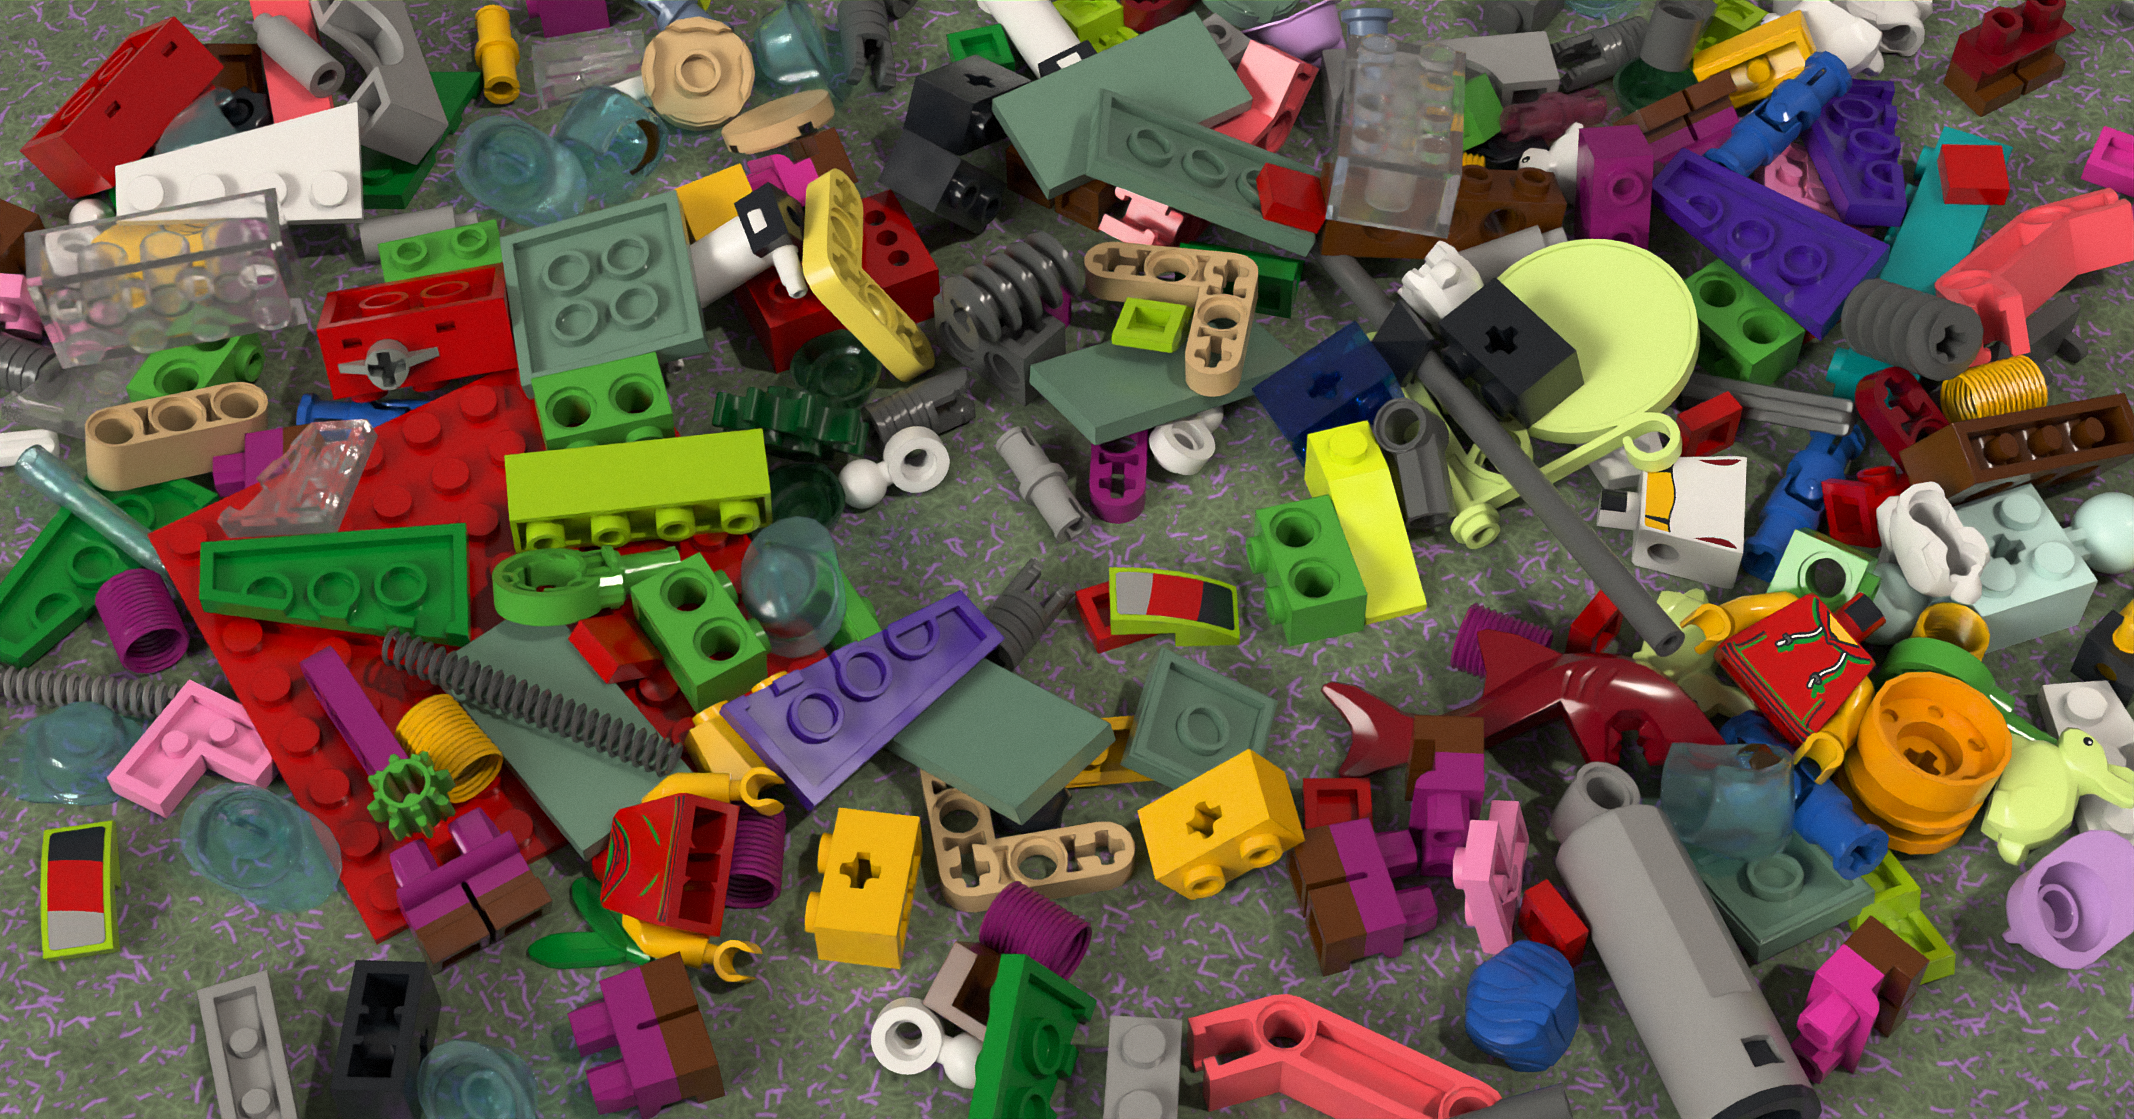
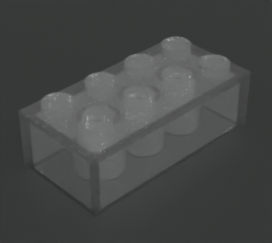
[1325,33,1466,239]
[24,188,309,369]

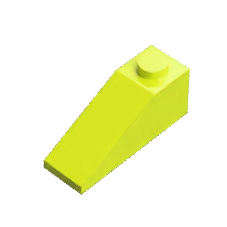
[1304,420,1427,625]

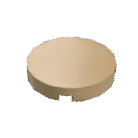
[641,17,755,132]
[721,89,835,155]

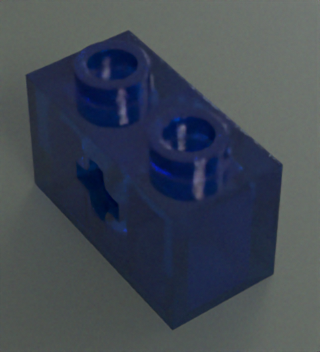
[1252,320,1406,467]

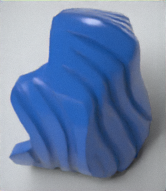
[1465,940,1579,1072]

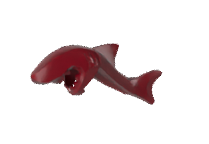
[1321,629,1735,778]

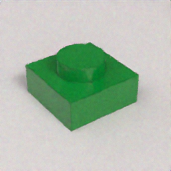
[946,23,1015,72]

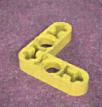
[802,168,935,382]

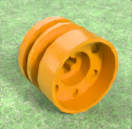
[1833,672,2012,855]

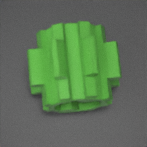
[367,751,456,841]

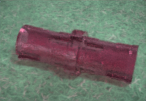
[1500,88,1607,142]

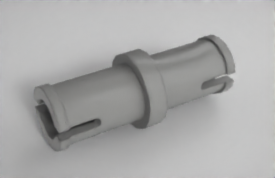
[996,426,1092,544]

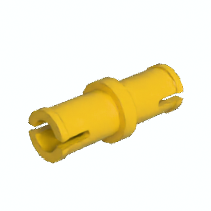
[474,5,520,105]

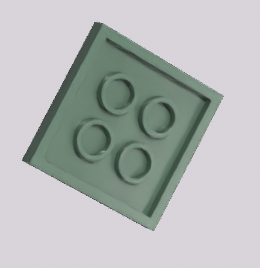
[499,190,710,400]

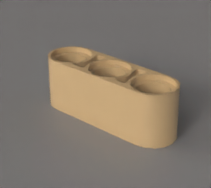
[85,382,268,491]

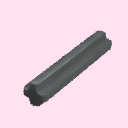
[1680,373,1859,437]

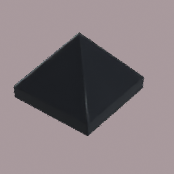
[1369,300,1436,387]

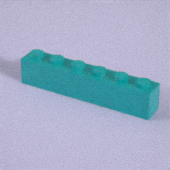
[1825,126,2013,418]

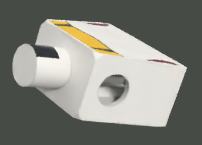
[1597,456,1747,589]

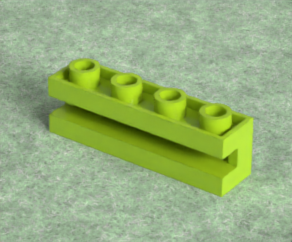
[504,428,773,554]

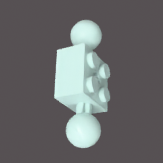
[1864,483,2134,654]

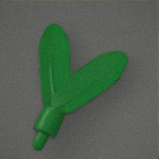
[528,877,657,969]

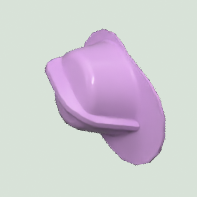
[1240,0,1347,71]
[2001,830,2134,970]

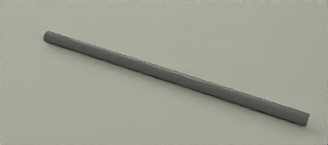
[1309,236,1685,657]

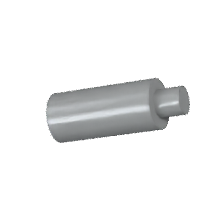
[253,13,345,98]
[359,205,479,262]
[1458,225,1567,285]

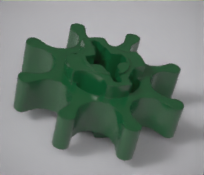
[711,386,869,463]

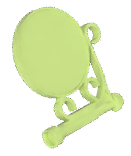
[1344,239,1700,549]

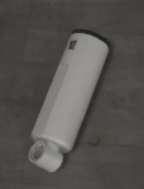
[1550,762,1822,1119]

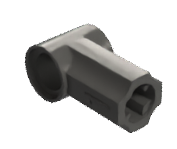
[1639,0,1718,72]
[1374,397,1457,530]

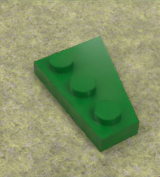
[361,71,484,209]

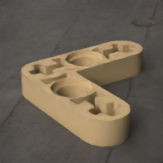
[1084,242,1258,397]
[919,768,1135,912]

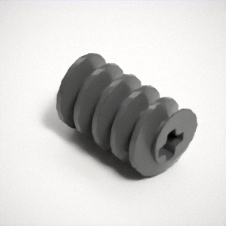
[942,230,1083,351]
[1841,278,1984,381]

